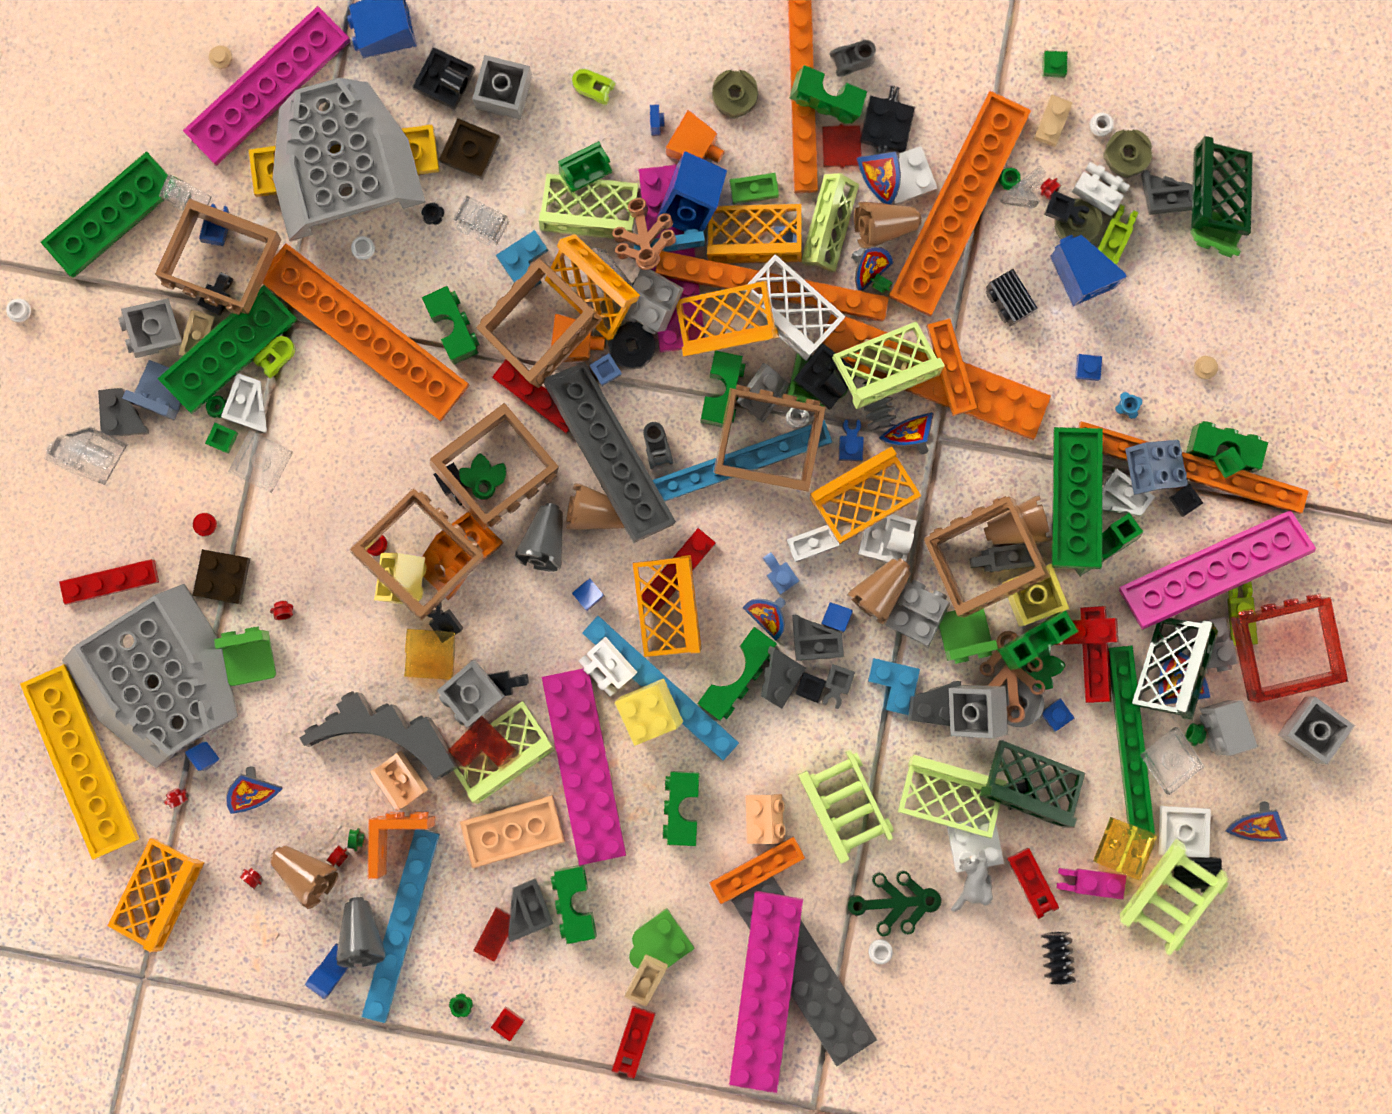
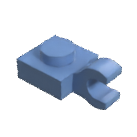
[763,552,799,595]

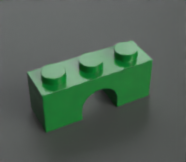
[789,65,867,124]
[422,286,480,365]
[700,350,746,427]
[1186,421,1269,472]
[1075,513,1143,576]
[998,611,1078,670]
[663,771,699,846]
[551,865,597,944]

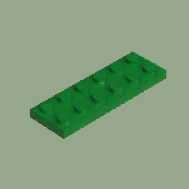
[40,151,179,278]
[157,285,297,414]
[1052,427,1103,569]

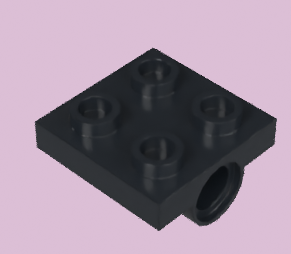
[412,47,476,110]
[793,343,856,410]

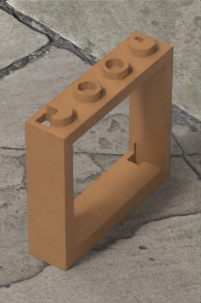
[155,198,282,315]
[476,258,603,388]
[714,385,826,492]
[430,403,559,530]
[350,488,484,621]
[924,496,1051,618]

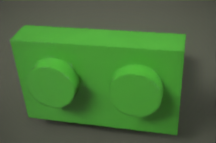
[1190,211,1243,258]
[939,609,998,664]
[214,627,276,686]

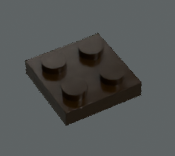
[439,118,501,180]
[192,549,251,604]

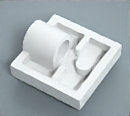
[858,511,917,563]

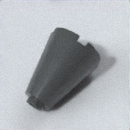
[514,503,563,572]
[336,897,386,968]

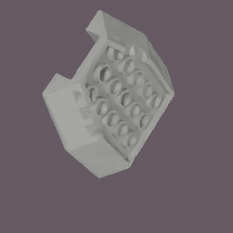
[273,78,426,241]
[62,584,238,768]

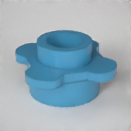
[1115,392,1143,419]

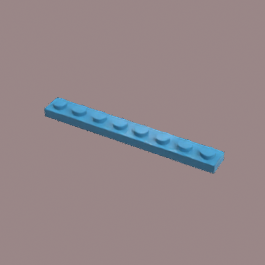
[653,420,832,502]
[582,616,739,761]
[362,829,440,1023]

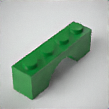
[697,627,777,721]

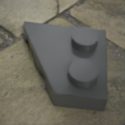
[1141,170,1193,215]
[98,388,149,438]
[792,615,844,661]
[761,646,806,709]
[908,681,961,726]
[508,878,553,942]

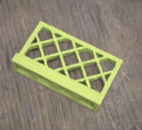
[539,174,639,239]
[832,321,945,409]
[451,701,556,804]
[898,755,1007,839]

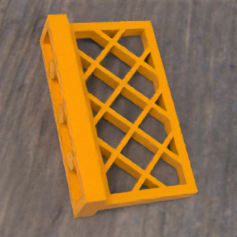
[707,204,802,263]
[544,234,640,341]
[676,281,779,356]
[810,446,921,544]
[633,555,702,657]
[107,838,204,952]

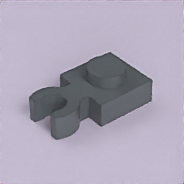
[823,664,855,709]

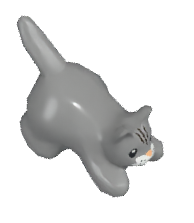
[951,850,993,912]

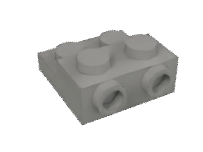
[619,269,684,333]
[118,298,182,358]
[885,580,950,647]
[1177,617,1238,674]
[437,660,505,728]

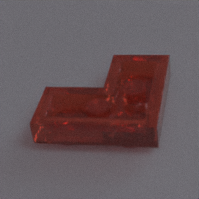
[448,716,516,768]

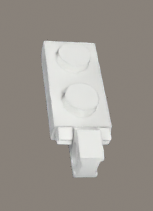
[787,524,851,562]

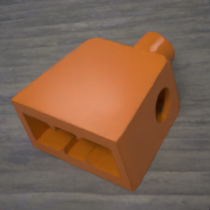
[666,110,725,163]
[551,314,606,362]

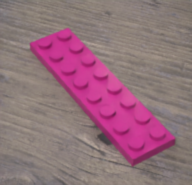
[182,6,351,166]
[638,165,705,352]
[1119,510,1316,630]
[542,668,626,866]
[729,891,804,1093]

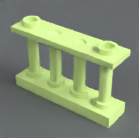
[798,750,894,863]
[1120,839,1228,955]

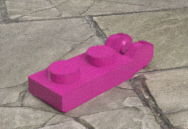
[1056,868,1126,900]

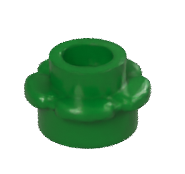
[998,168,1021,191]
[871,273,893,294]
[206,395,227,418]
[1185,723,1207,746]
[347,828,365,852]
[449,993,473,1018]

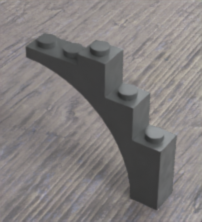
[299,691,459,779]

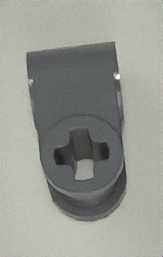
[830,40,876,77]
[643,422,673,469]

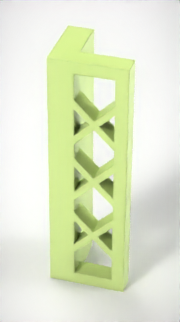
[801,173,859,272]

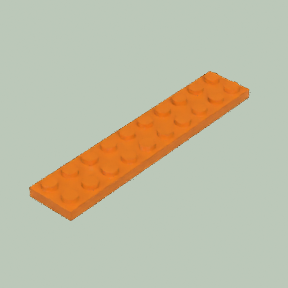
[889,90,1031,317]
[262,243,470,422]
[817,313,1051,440]

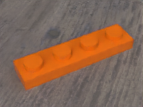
[926,318,977,416]
[709,836,805,904]

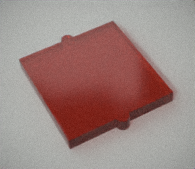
[822,124,861,169]

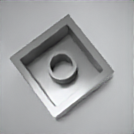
[473,55,532,120]
[949,685,1008,738]
[1278,697,1355,765]
[1200,700,1258,756]

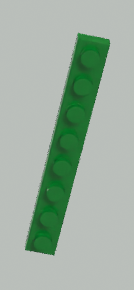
[1108,645,1156,840]

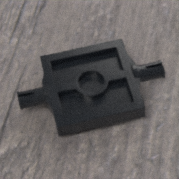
[859,86,915,154]

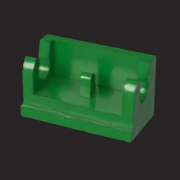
[558,141,612,193]

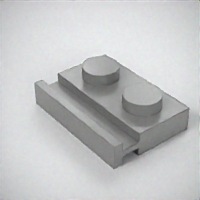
[736,363,790,422]

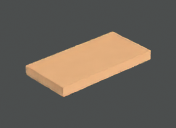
[460,795,565,869]

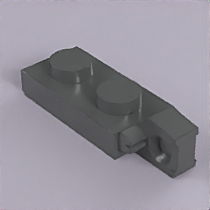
[969,543,1035,572]

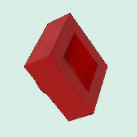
[490,1006,525,1042]

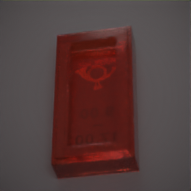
[473,907,510,962]

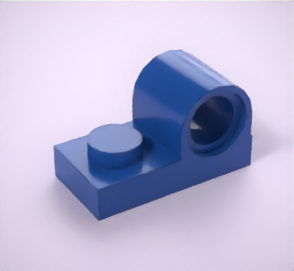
[305,943,348,999]

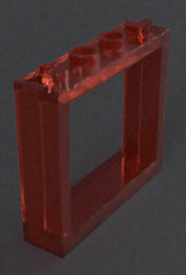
[1230,593,1348,703]

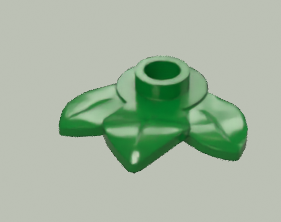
[459,453,506,500]
[1020,647,1066,690]

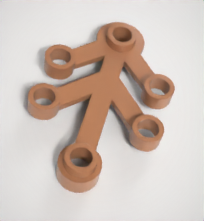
[612,198,676,270]
[980,631,1045,723]

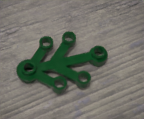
[847,870,941,936]

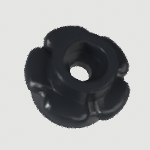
[421,203,444,225]

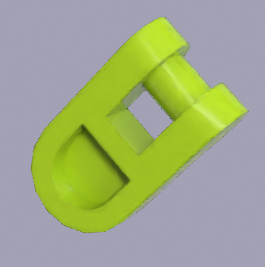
[572,69,616,105]
[253,336,295,378]

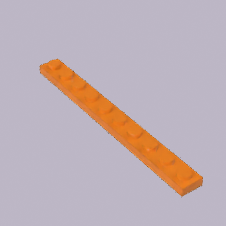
[788,0,818,193]
[656,251,889,321]
[1078,421,1309,514]

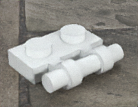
[1072,162,1130,216]
[579,637,637,696]

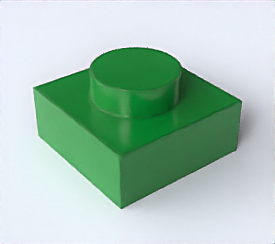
[1042,51,1068,77]
[205,423,238,454]
[1212,446,1246,478]

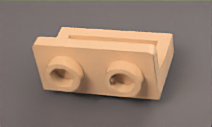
[371,750,428,811]
[746,794,785,844]

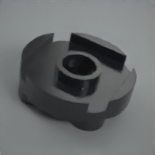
[608,321,655,369]

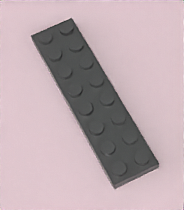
[544,362,676,543]
[732,876,877,1066]

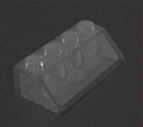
[45,427,128,485]

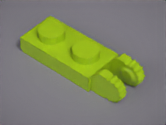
[1097,204,1139,265]
[1227,581,1258,646]

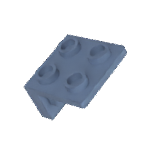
[122,360,182,421]
[1125,440,1188,495]

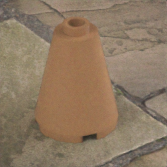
[853,201,921,248]
[566,483,625,530]
[984,495,1052,545]
[847,558,911,625]
[270,845,339,909]

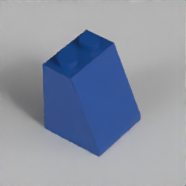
[347,0,417,58]
[657,151,727,232]
[1050,235,1127,306]

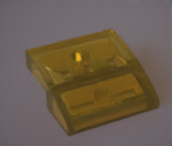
[404,629,455,680]
[1093,817,1158,881]

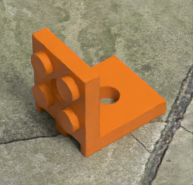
[422,512,504,600]
[368,811,435,879]

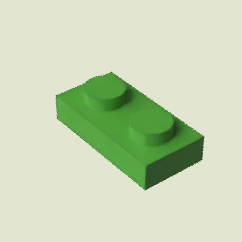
[729,172,779,204]

